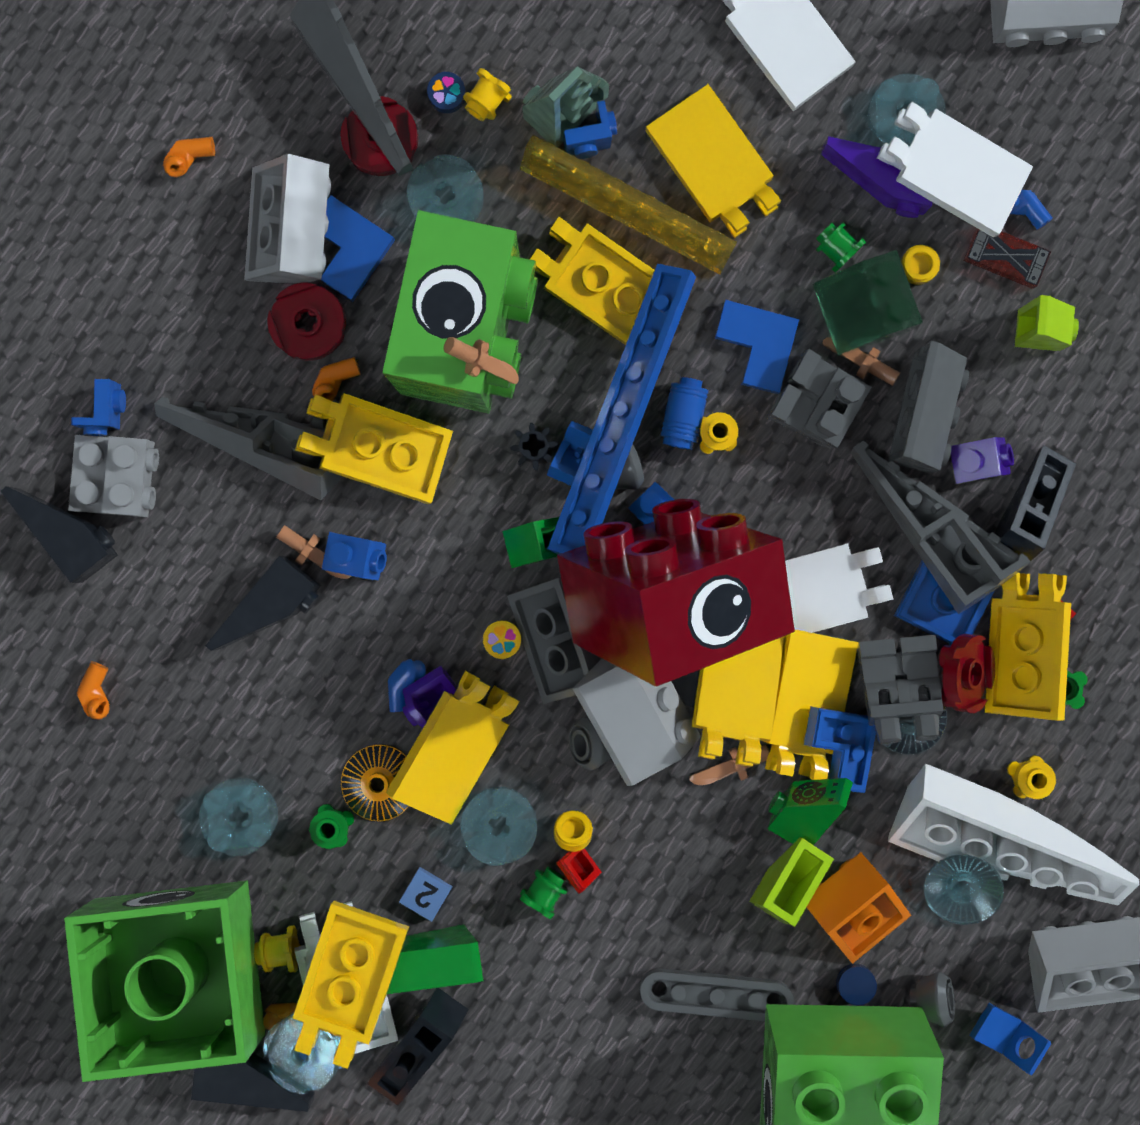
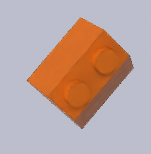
[806,852,912,964]

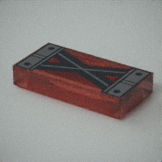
[963,228,1051,289]

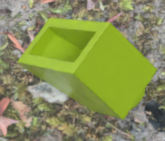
[1015,295,1079,351]
[749,838,834,927]

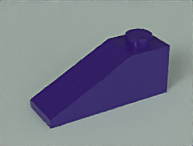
[821,136,933,218]

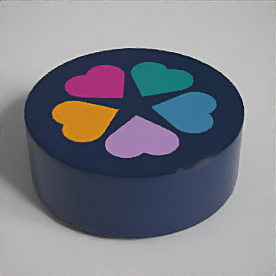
[427,72,466,114]

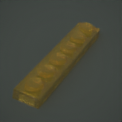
[520,135,737,274]

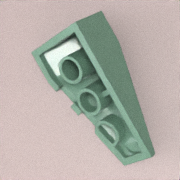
[522,66,609,150]

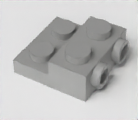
[68,435,159,517]

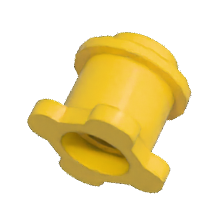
[463,68,512,121]
[699,412,738,454]
[1007,755,1056,799]
[254,925,301,973]

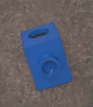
[970,1003,1051,1075]

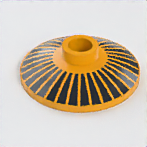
[341,745,409,821]

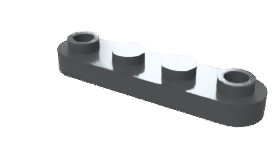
[640,968,794,1021]

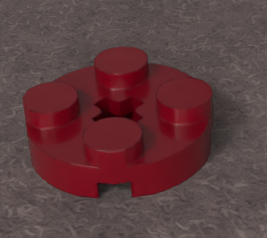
[341,96,418,176]
[267,282,346,361]
[939,634,995,713]

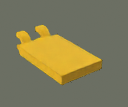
[645,84,781,238]
[530,217,655,345]
[295,393,453,504]
[985,573,1071,721]
[763,630,859,780]
[692,636,785,767]
[386,670,519,825]
[293,901,409,1069]

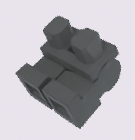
[766,349,872,449]

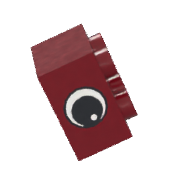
[557,499,795,687]

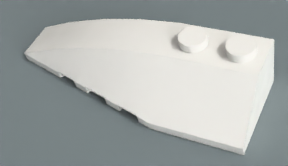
[888,764,1139,905]

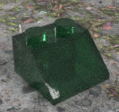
[813,250,923,356]

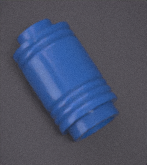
[660,377,709,450]

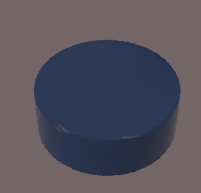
[836,964,877,1005]

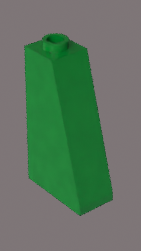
[387,924,483,994]

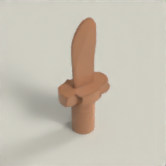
[444,337,519,384]
[822,337,901,386]
[276,525,351,579]
[690,745,770,785]

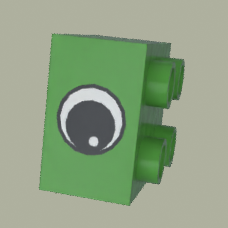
[382,210,538,414]
[64,880,265,1082]
[760,1004,944,1125]

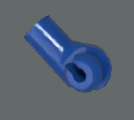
[1010,190,1053,230]
[388,659,426,712]

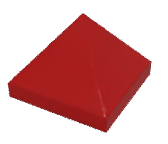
[556,848,602,894]

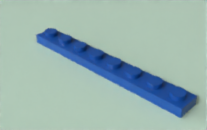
[547,263,696,554]

